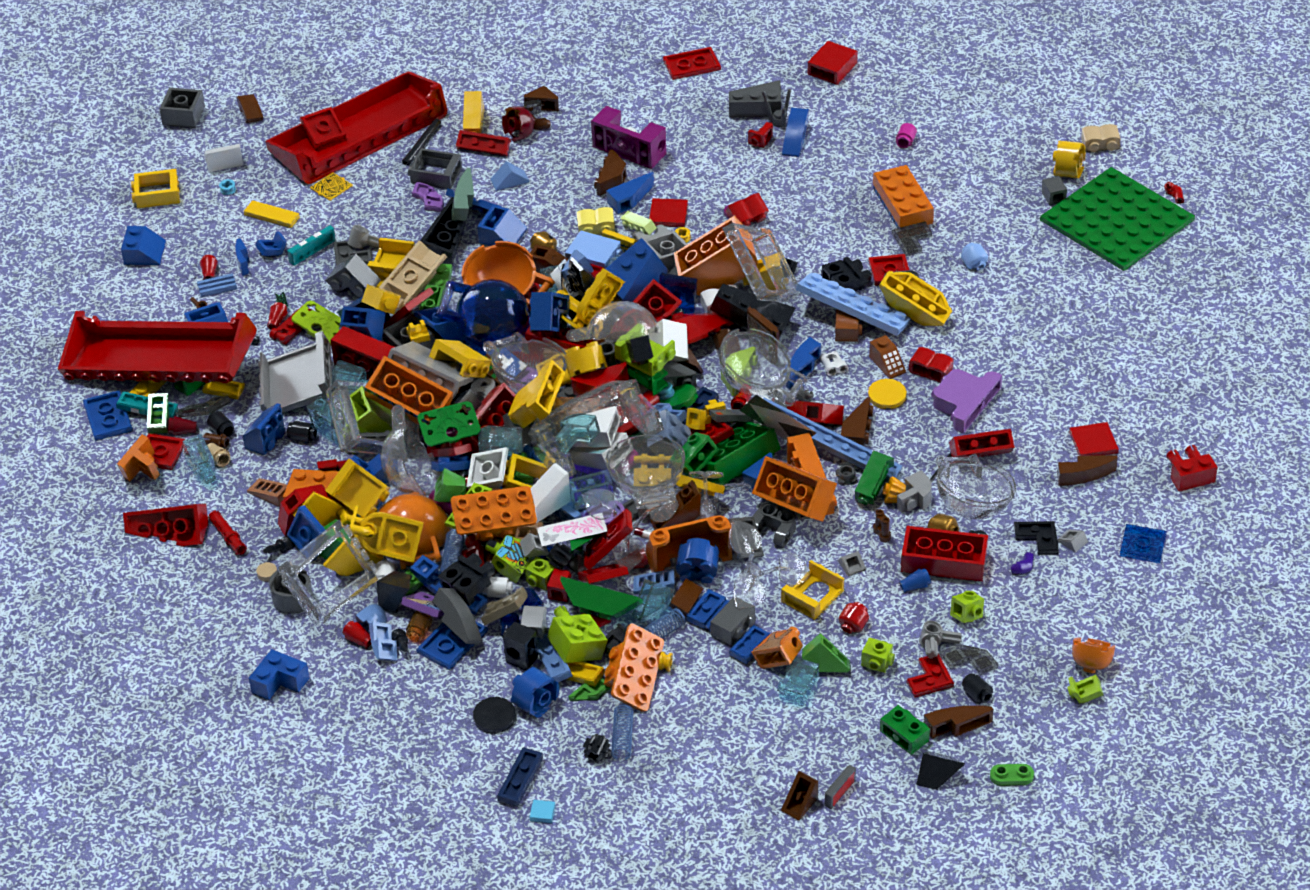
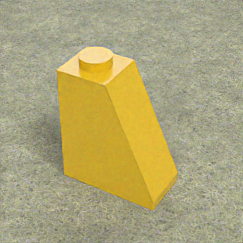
[463,91,485,133]
[361,284,401,315]

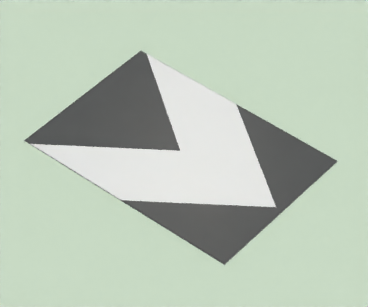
[739,395,816,440]

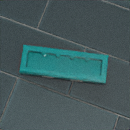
[287,225,336,265]
[116,391,178,419]

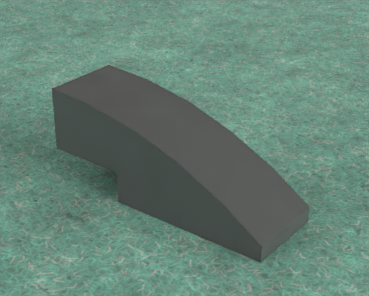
[432,588,482,644]

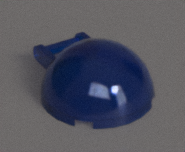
[435,279,530,350]

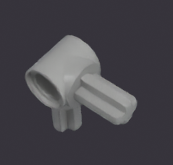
[347,224,379,249]
[919,620,962,659]

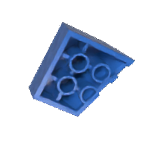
[605,238,668,307]

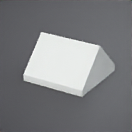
[204,144,243,172]
[649,319,688,362]
[466,447,508,489]

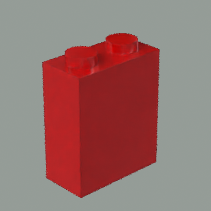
[807,41,858,85]

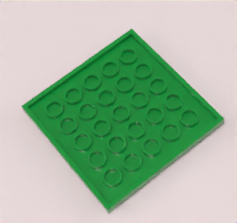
[1040,167,1195,271]

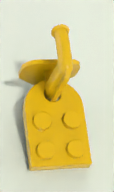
[556,268,625,339]
[341,505,424,563]

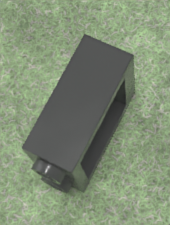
[408,148,462,189]

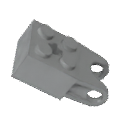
[632,225,687,276]

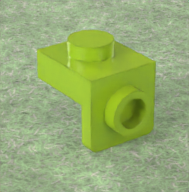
[1067,674,1104,704]

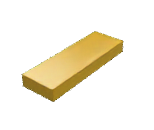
[244,200,300,228]

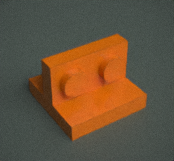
[117,434,160,482]

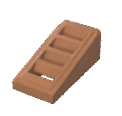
[247,478,287,507]

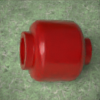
[838,602,869,634]

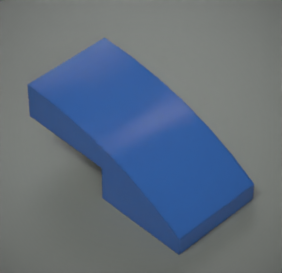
[235,238,249,276]

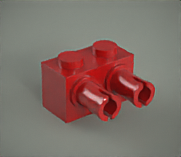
[1166,445,1218,492]

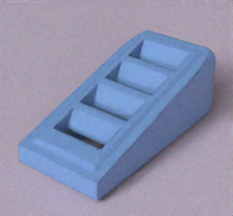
[633,569,675,594]

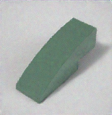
[452,168,474,221]

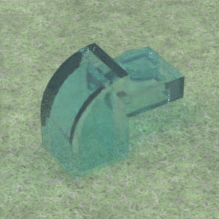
[556,413,600,453]

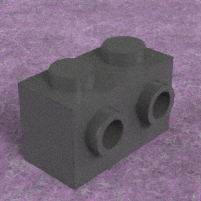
[710,596,756,646]

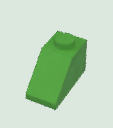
[434,468,467,502]
[802,633,850,672]

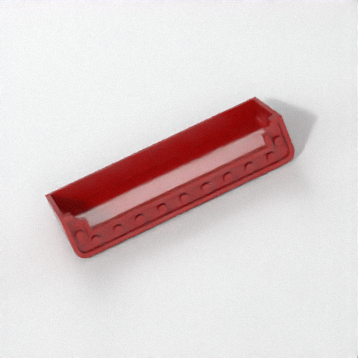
[265,71,448,184]
[58,311,257,383]

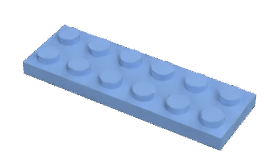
[796,273,911,336]

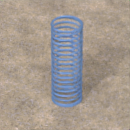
[440,530,465,573]
[644,608,686,638]
[611,705,634,760]

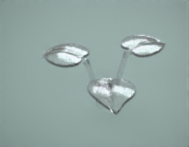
[660,471,752,520]
[582,489,678,572]
[729,521,810,610]

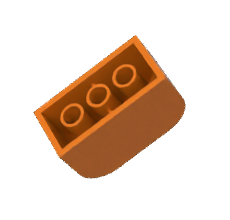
[674,216,757,296]

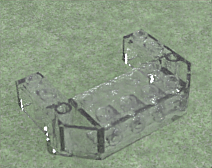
[528,379,664,478]

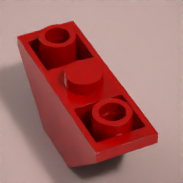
[570,362,629,401]
[786,400,844,425]
[277,484,332,536]

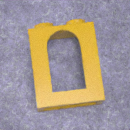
[781,560,844,620]

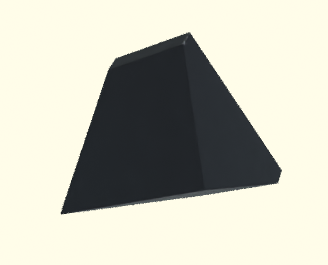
[377,571,413,613]
[916,751,965,790]

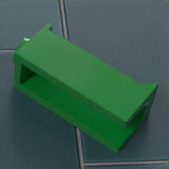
[621,361,668,396]
[855,450,894,505]

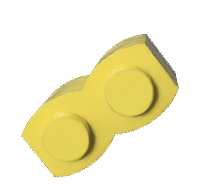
[577,207,615,234]

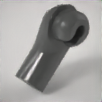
[794,381,814,402]

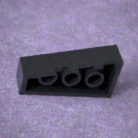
[420,197,468,266]

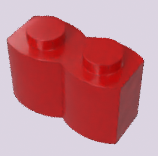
[725,193,769,228]
[908,347,954,383]

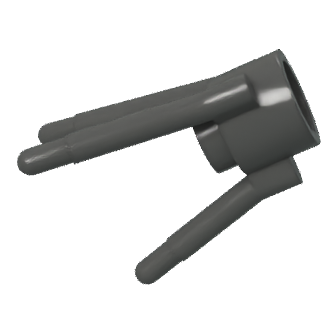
[762,89,791,127]

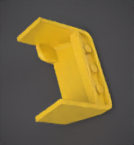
[293,492,383,576]

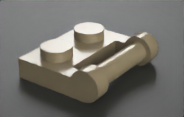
[480,587,528,625]

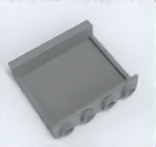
[258,331,333,413]
[388,341,476,399]

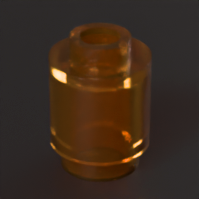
[406,611,432,642]

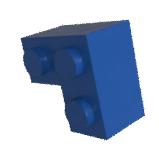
[529,292,570,332]
[248,649,310,700]

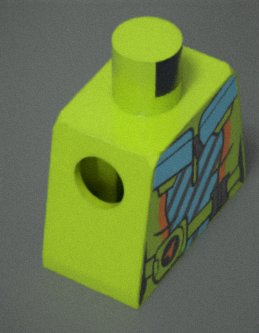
[484,535,531,583]

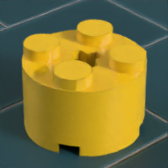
[1053,141,1086,178]
[564,341,608,377]

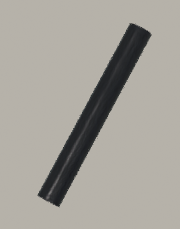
[402,119,441,166]

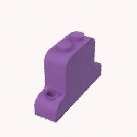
[931,369,1002,433]

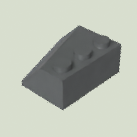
[729,80,781,118]

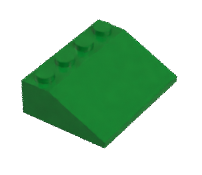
[699,422,781,486]

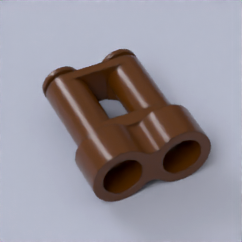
[873,509,891,543]

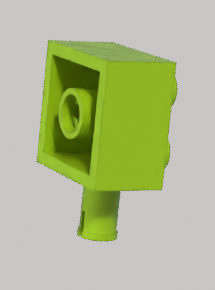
[547,606,608,663]

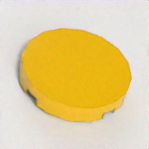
[868,379,907,409]

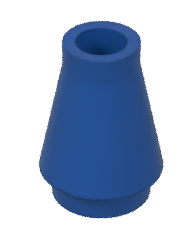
[899,568,931,592]

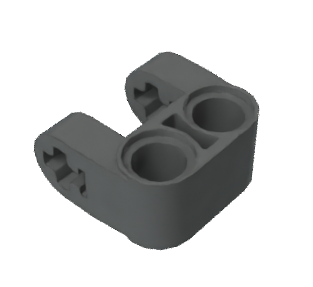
[752,501,796,548]

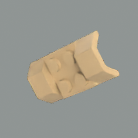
[379,241,447,312]

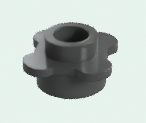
[836,465,857,484]

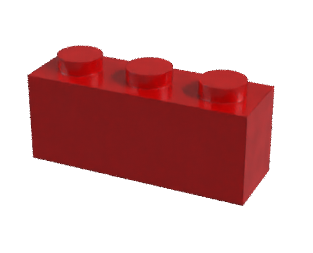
[949,429,1015,461]

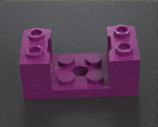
[591,106,667,169]

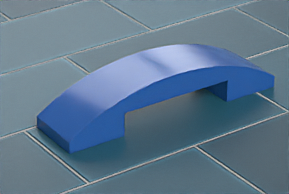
[410,555,488,615]

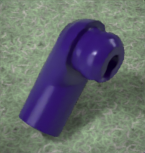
[1011,552,1034,575]

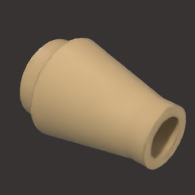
[206,443,231,467]

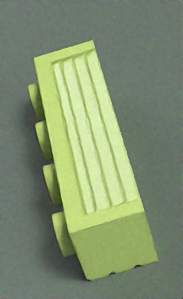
[620,211,657,235]

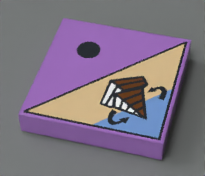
[401,592,444,618]

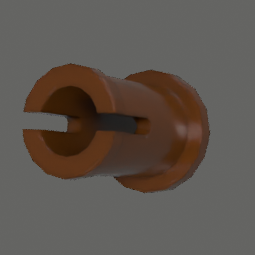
[203,432,229,448]

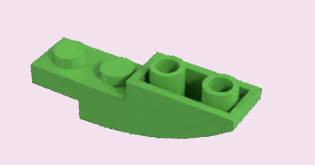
[419,264,453,310]

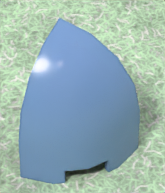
[356,604,387,634]

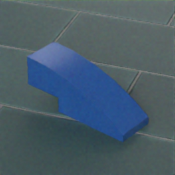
[782,107,809,157]
[786,337,821,389]

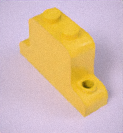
[508,359,565,428]

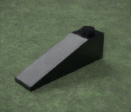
[567,257,595,294]

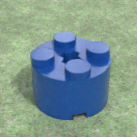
[676,538,719,584]
[511,667,560,718]

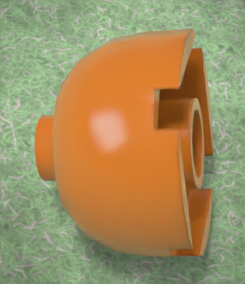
[1072,637,1116,673]

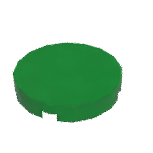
[660,384,698,410]

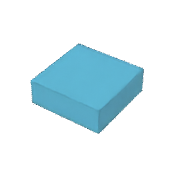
[530,800,555,823]

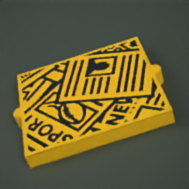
[310,173,353,201]

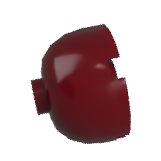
[502,106,535,142]

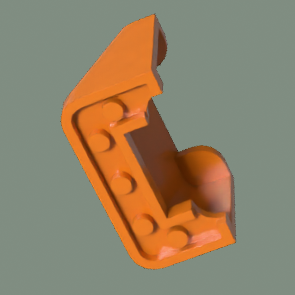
[645,515,732,573]

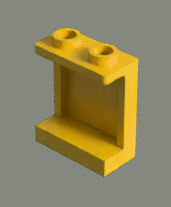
[367,238,415,280]
[429,339,492,378]
[325,458,390,518]

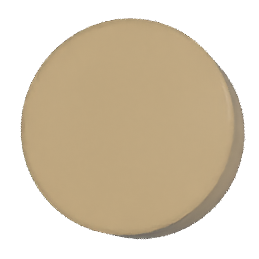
[256,562,277,582]

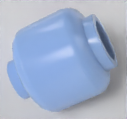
[961,243,988,271]

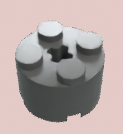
[269,566,313,613]

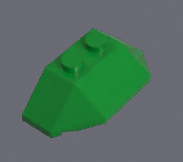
[560,576,643,620]

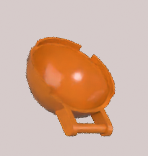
[461,241,555,311]
[372,493,451,570]

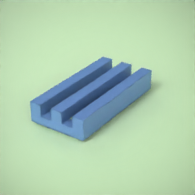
[197,273,237,297]

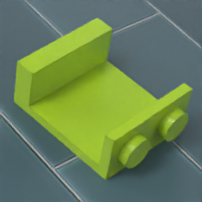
[614,323,676,377]

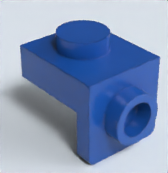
[255,231,287,257]

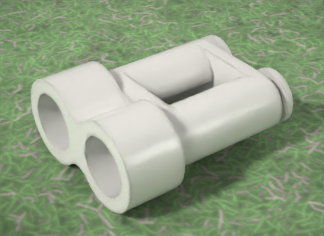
[820,351,849,376]

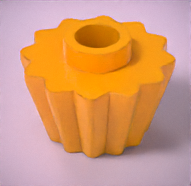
[882,476,906,503]

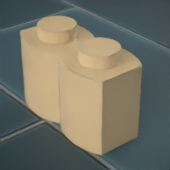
[1081,124,1121,152]

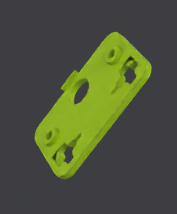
[292,300,341,345]

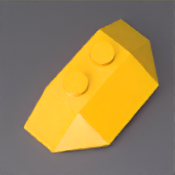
[879,271,952,326]

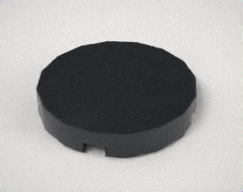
[473,697,516,734]

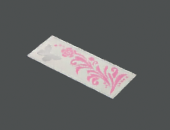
[537,513,608,546]

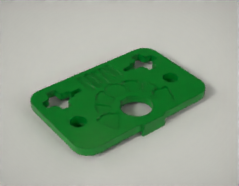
[417,401,481,447]

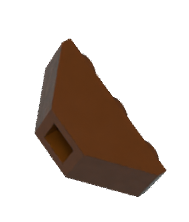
[594,150,627,196]
[650,480,701,530]

